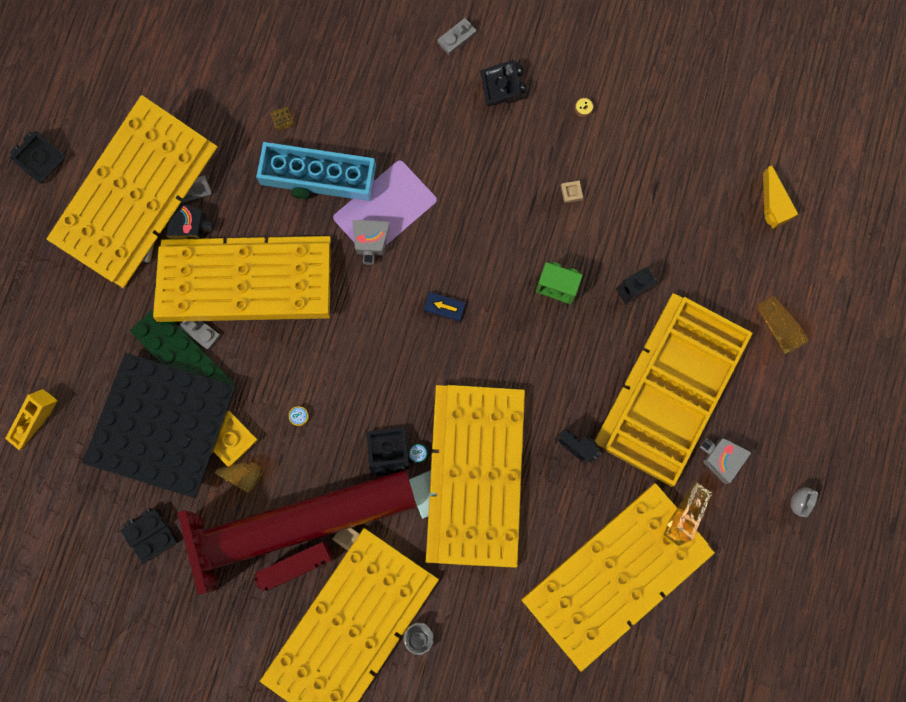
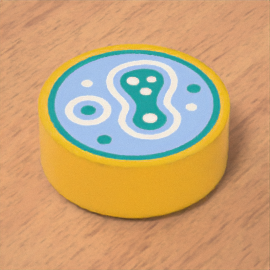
[289,406,309,426]

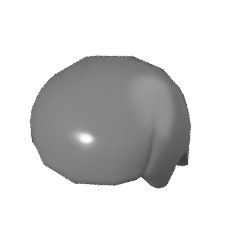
[790,487,818,517]
[403,623,433,655]

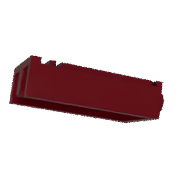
[254,542,335,592]

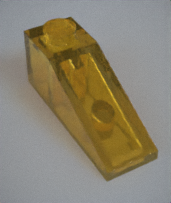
[757,296,809,354]
[663,482,712,546]

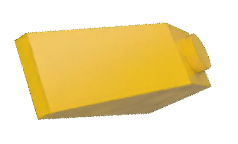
[763,166,798,229]
[5,389,58,450]

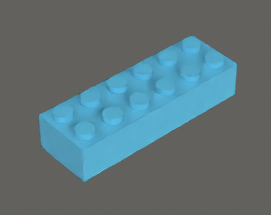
[256,142,376,201]

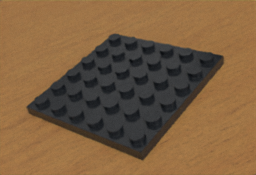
[82,353,236,499]

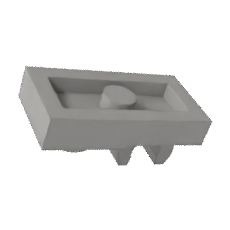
[437,18,477,56]
[176,175,212,203]
[179,321,221,350]

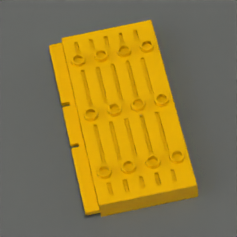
[46,95,218,288]
[153,236,331,322]
[595,293,753,487]
[426,385,525,568]
[521,483,715,672]
[260,528,439,702]

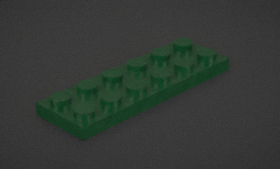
[129,308,236,386]

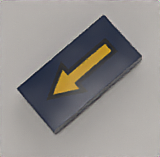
[424,292,465,322]

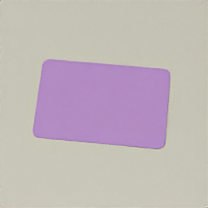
[333,161,437,245]

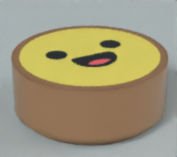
[575,98,594,117]

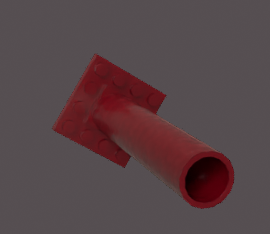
[177,470,416,595]

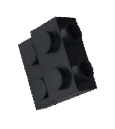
[480,60,527,107]
[9,130,66,184]
[366,427,410,476]
[555,430,601,464]
[120,508,179,564]

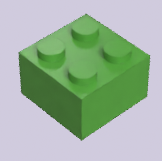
[536,262,582,305]

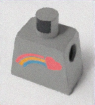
[353,220,390,265]
[699,438,751,484]

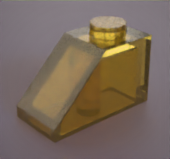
[215,462,264,494]

